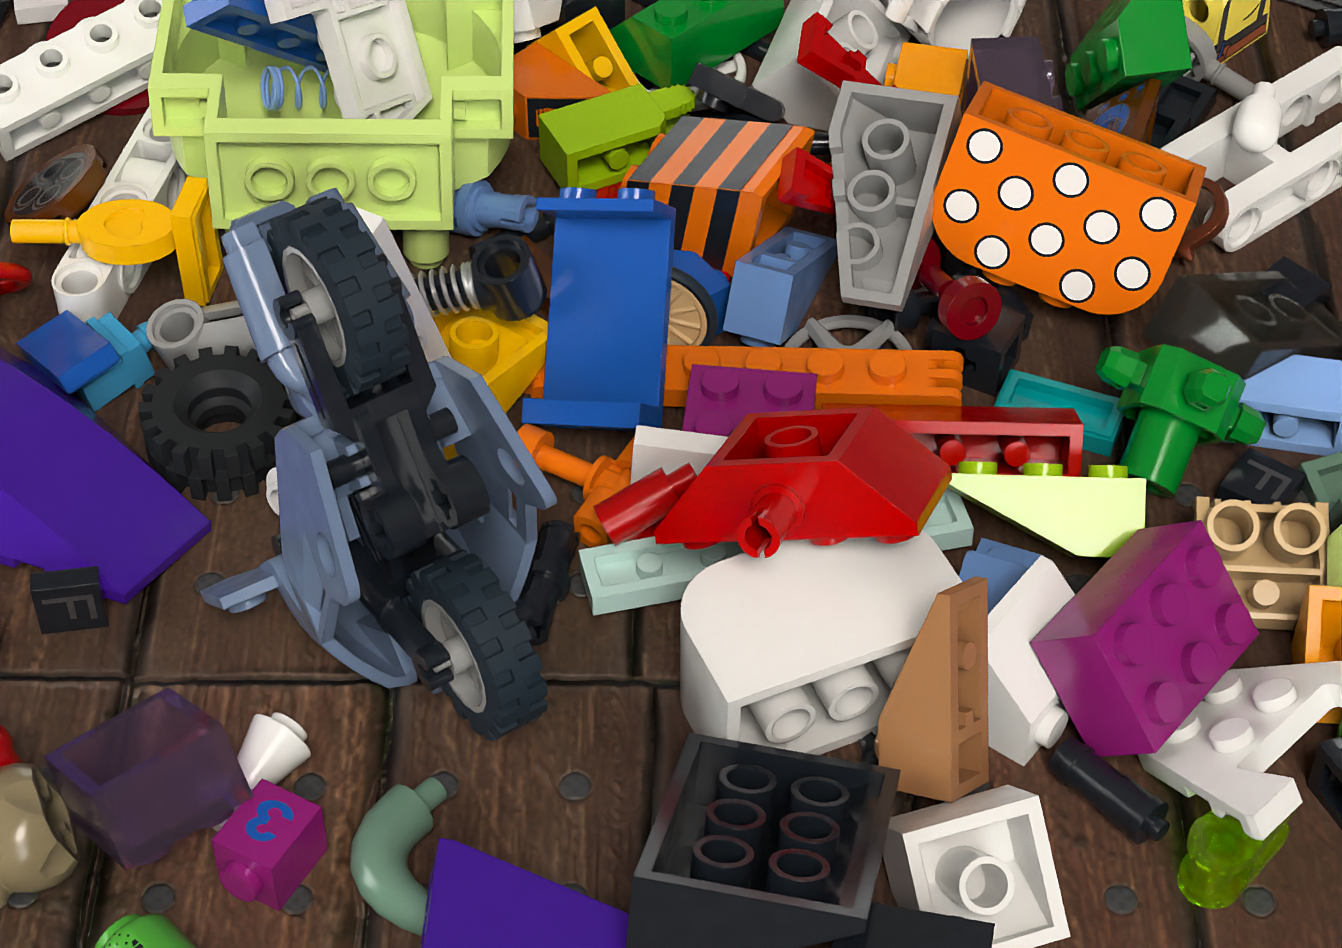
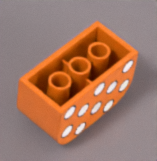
[932,81,1207,315]

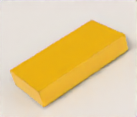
[170,176,224,306]

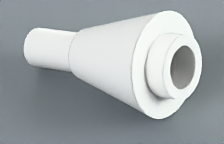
[204,712,311,832]

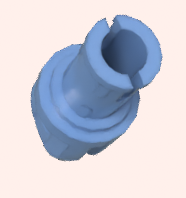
[449,179,539,237]

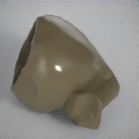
[0,763,81,908]

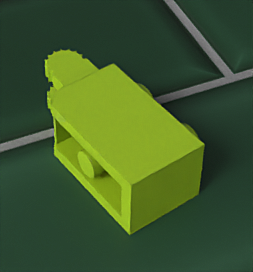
[538,83,696,190]

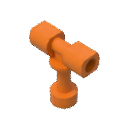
[513,423,635,548]

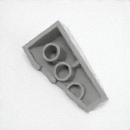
[828,80,963,312]

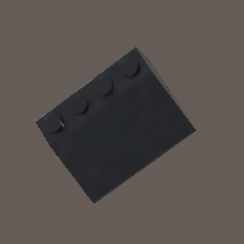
[626,733,901,948]

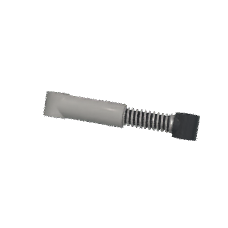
[146,235,547,371]

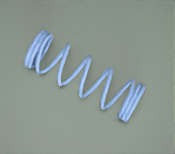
[260,65,329,111]

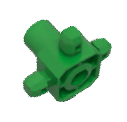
[1095,344,1266,499]

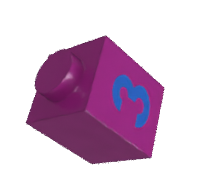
[211,778,328,911]

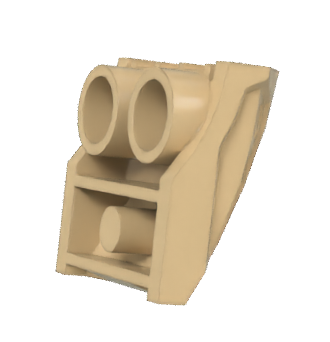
[1192,496,1330,631]

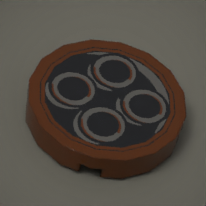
[4,144,108,226]

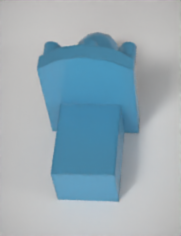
[76,311,155,412]

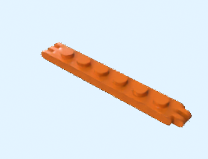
[523,345,964,410]

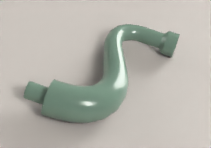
[350,777,447,936]

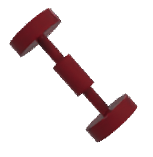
[912,239,1002,340]

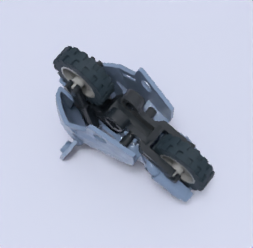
[200,188,557,741]

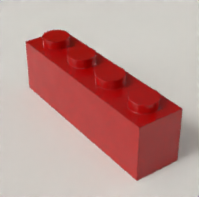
[822,403,1084,477]

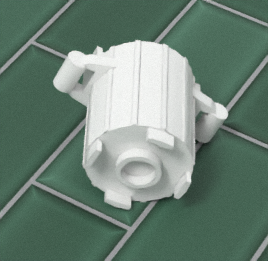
[879,0,1027,59]

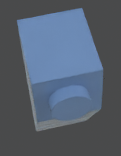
[723,226,838,347]

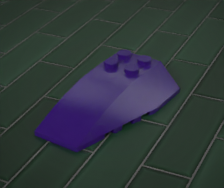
[0,347,211,604]

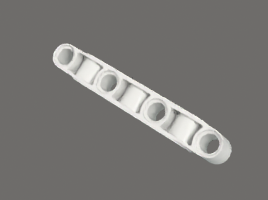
[51,105,189,324]

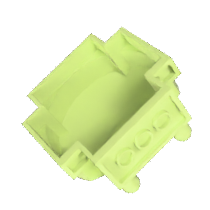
[148,0,514,269]

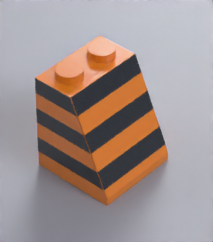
[620,116,815,277]

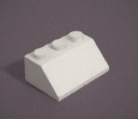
[752,0,911,131]

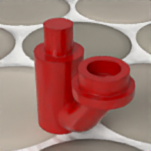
[593,463,697,546]

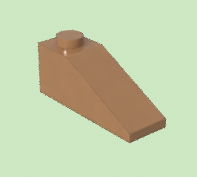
[874,576,989,803]

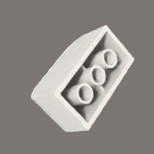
[680,530,962,755]

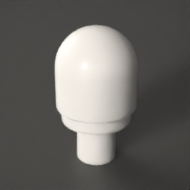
[1233,82,1283,153]

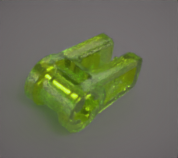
[1177,772,1297,909]

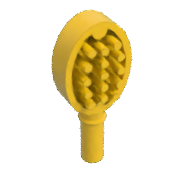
[10,199,176,265]

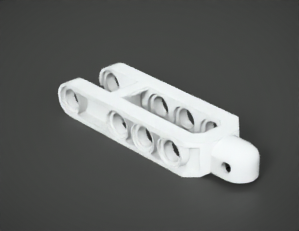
[1161,46,1342,252]

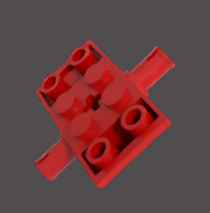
[654,407,952,558]

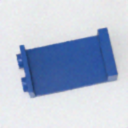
[521,187,676,432]

